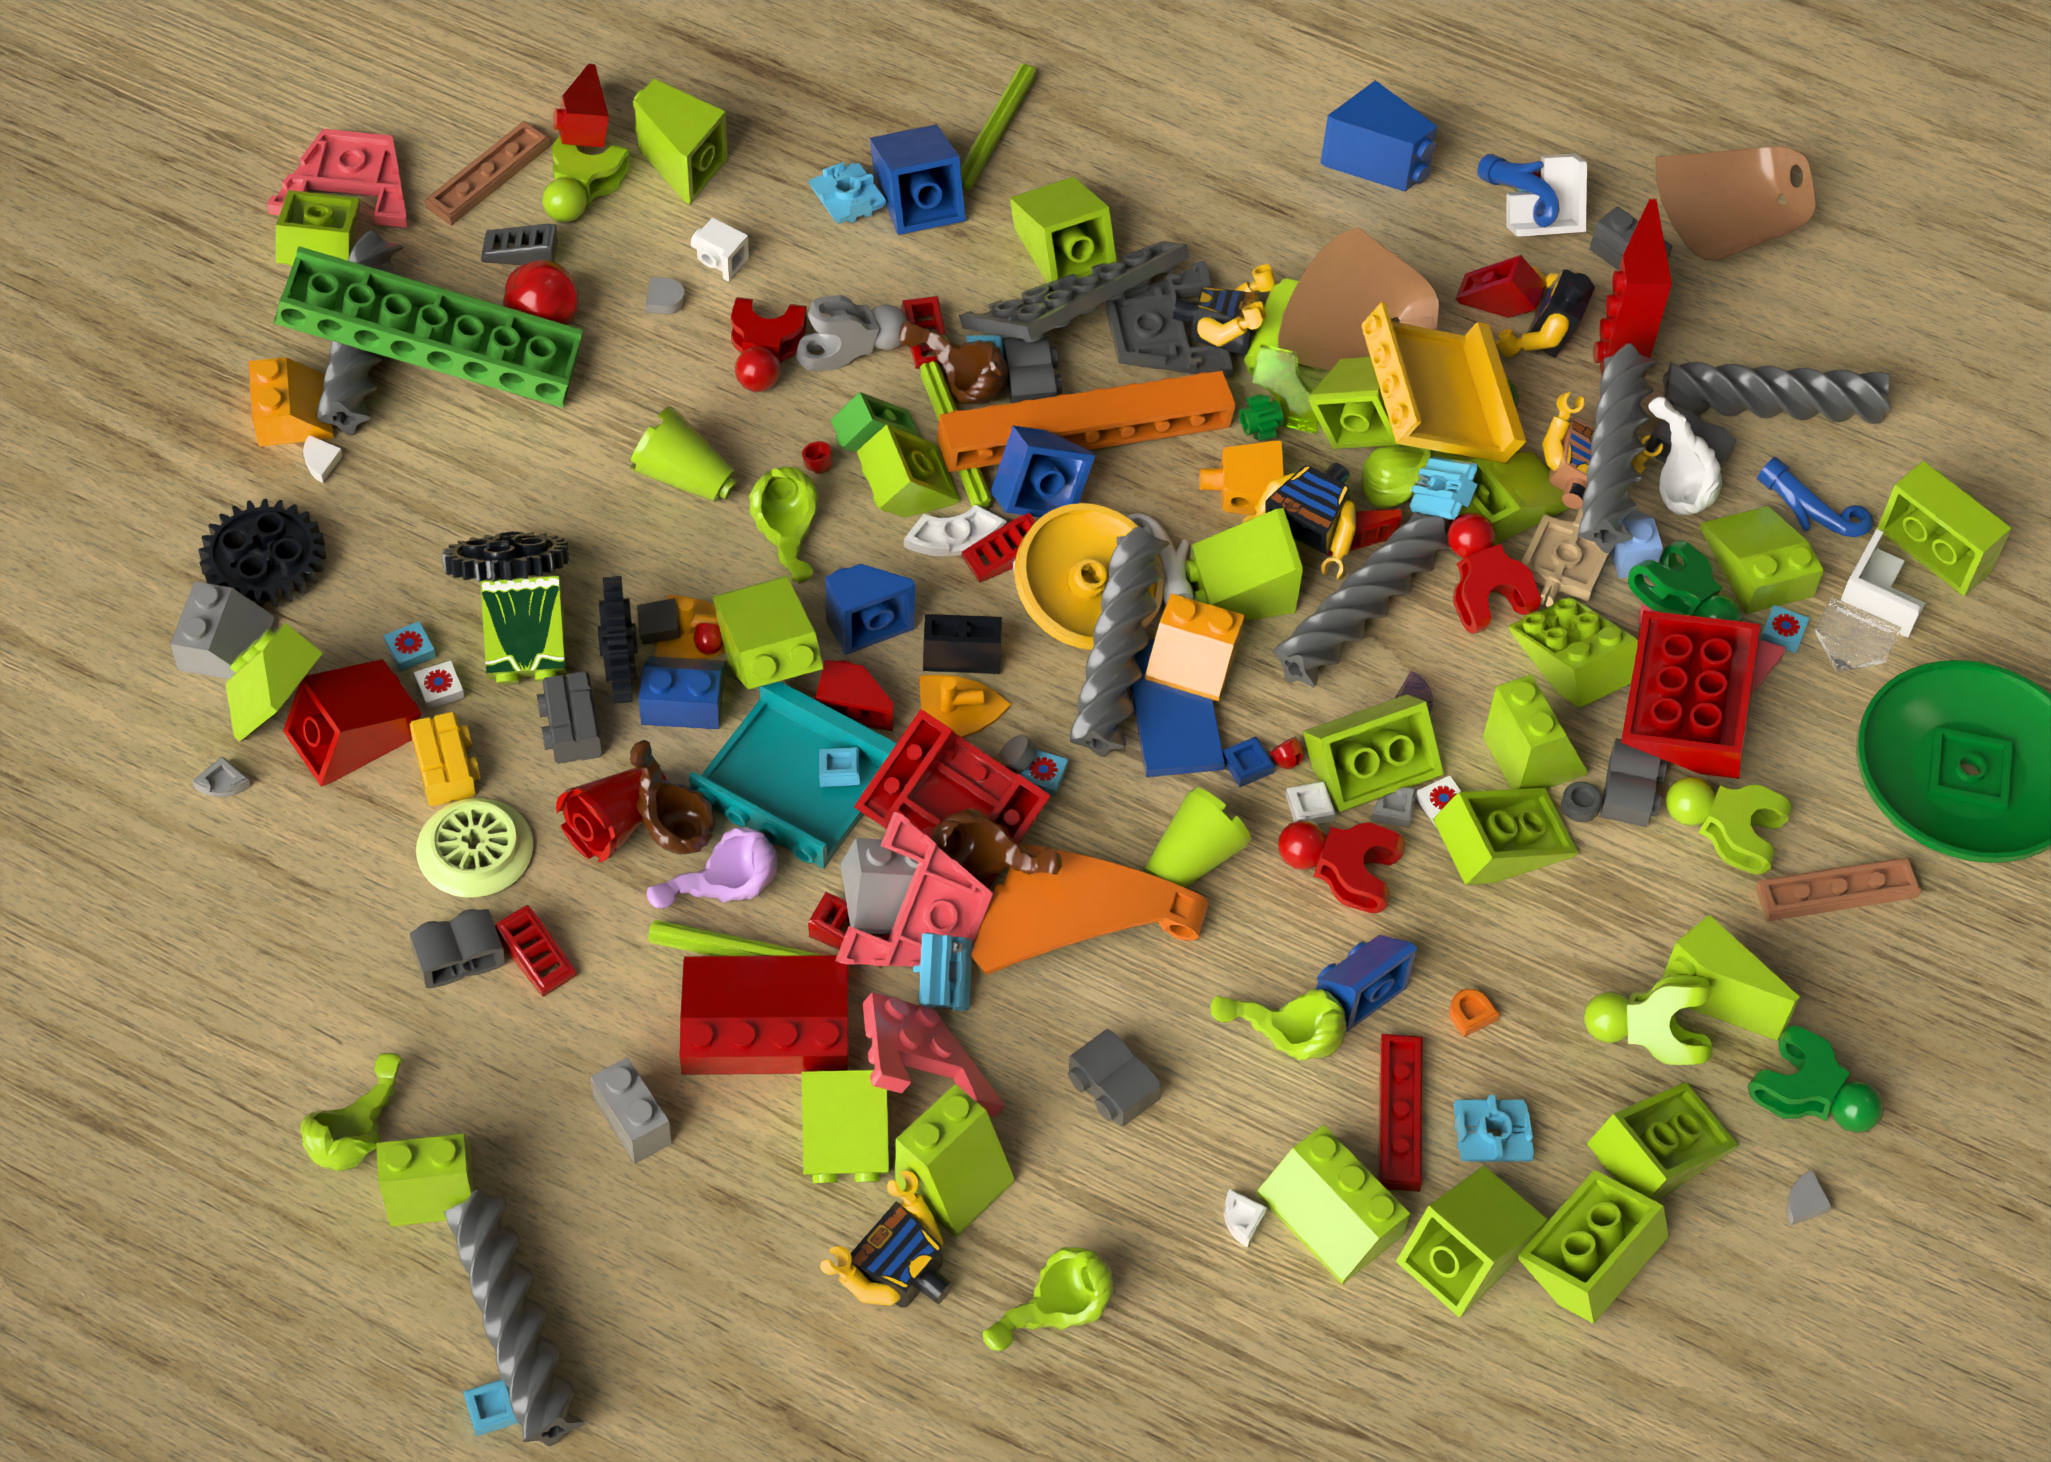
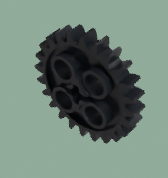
[198,499,326,608]
[442,531,569,582]
[597,576,638,704]

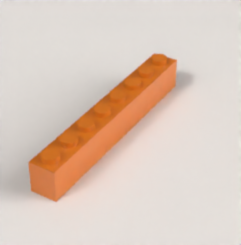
[937,371,1236,472]

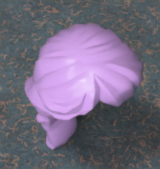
[647,827,778,909]

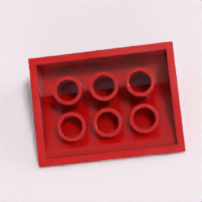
[1593,199,1672,377]
[1621,610,1760,779]
[679,955,848,1075]

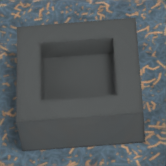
[637,598,681,644]

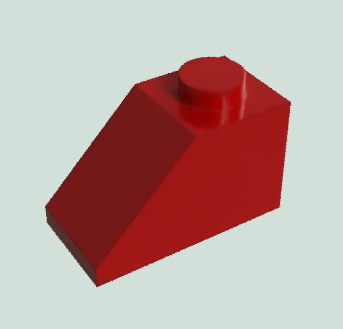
[1455,255,1545,318]
[815,659,894,731]

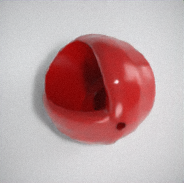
[503,259,579,325]

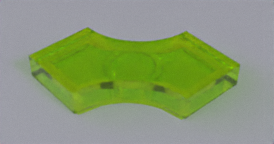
[1252,344,1319,434]

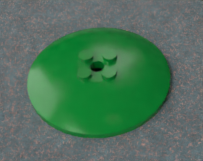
[1856,660,2051,863]

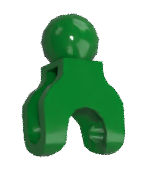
[1628,540,1743,622]
[1748,1025,1884,1133]

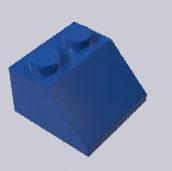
[991,425,1096,517]
[825,564,916,655]
[639,656,726,729]
[1316,935,1417,1032]

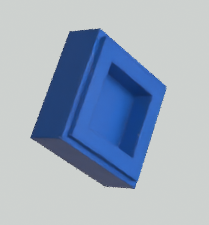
[1222,737,1275,787]

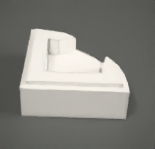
[303,435,343,483]
[1224,1189,1268,1248]

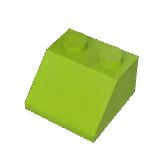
[276,190,360,267]
[856,424,960,518]

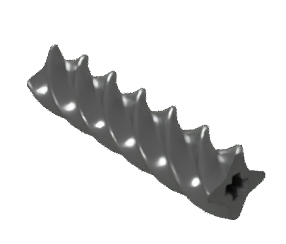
[317,231,403,435]
[1578,344,1657,553]
[1663,362,1890,424]
[1273,512,1451,688]
[1070,527,1170,757]
[444,1189,585,1446]

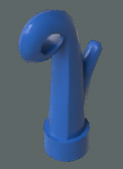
[1477,154,1560,228]
[1757,457,1873,537]

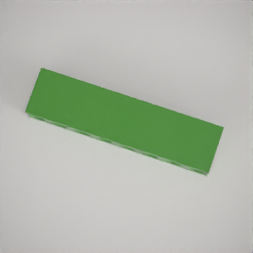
[273,246,583,408]

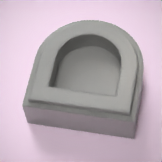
[646,277,685,314]

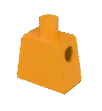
[1199,441,1284,516]

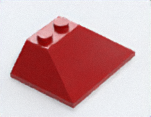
[854,709,1052,889]

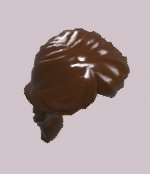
[899,321,1009,404]
[629,740,715,855]
[931,809,1062,881]

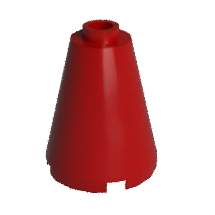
[556,767,667,862]

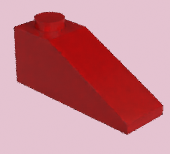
[553,63,609,147]

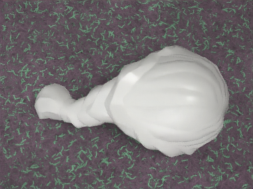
[1648,396,1722,515]

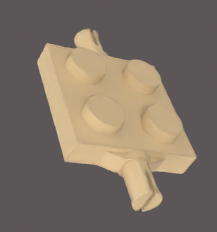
[1521,507,1610,607]

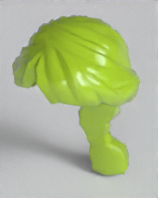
[1361,444,1471,509]
[749,466,819,583]
[1210,989,1346,1061]
[300,1053,404,1172]
[982,1247,1114,1351]

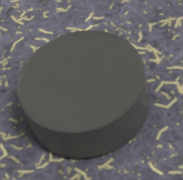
[997,735,1036,774]
[1561,782,1602,822]

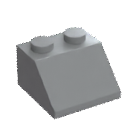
[170,581,276,679]
[840,838,918,935]

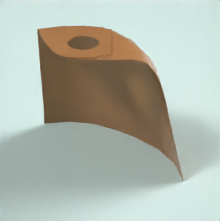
[1655,146,1816,261]
[1278,227,1439,371]

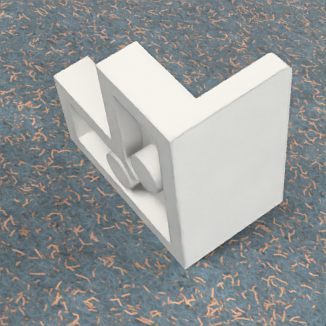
[1506,153,1587,237]
[1838,529,1926,638]

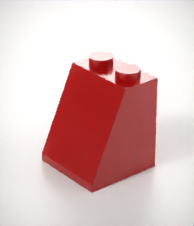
[283,659,422,786]

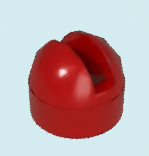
[802,441,833,474]
[693,623,723,655]
[1269,736,1304,769]

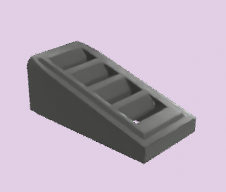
[481,224,558,265]

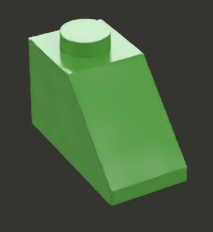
[830,392,921,452]

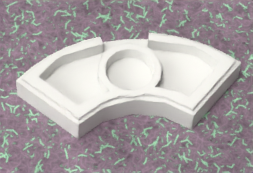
[904,505,1007,556]

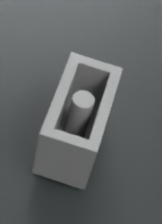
[591,1057,672,1164]

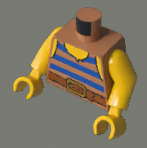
[1542,391,1663,509]

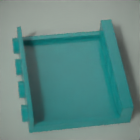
[689,681,897,869]

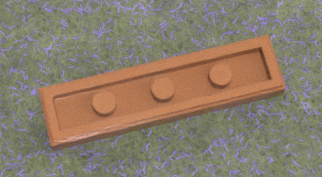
[425,121,550,226]
[1755,857,1921,921]

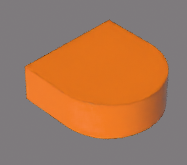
[1449,989,1499,1038]

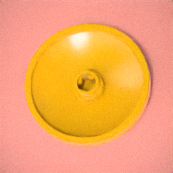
[1014,503,1164,650]

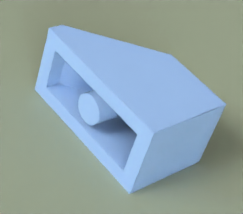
[1611,510,1663,578]

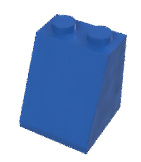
[1320,80,1438,192]
[869,124,966,235]

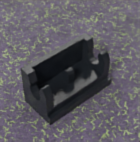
[923,614,1002,674]

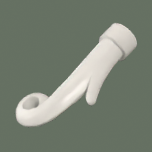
[1127,513,1195,606]

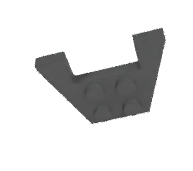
[1105,261,1233,379]

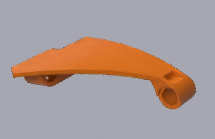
[971,844,1209,975]

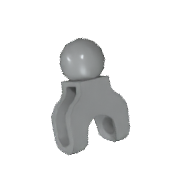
[796,295,908,371]

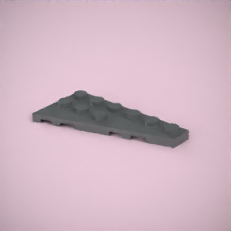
[959,241,1189,342]

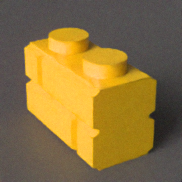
[409,712,481,807]

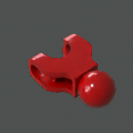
[731,297,807,393]
[1447,512,1541,634]
[1278,820,1405,913]

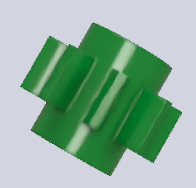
[1239,394,1284,441]

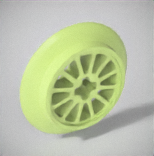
[416,798,533,897]

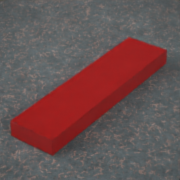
[1378,1034,1423,1192]

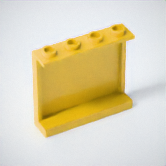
[1361,302,1527,463]

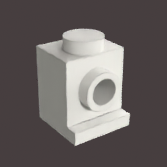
[691,217,749,282]

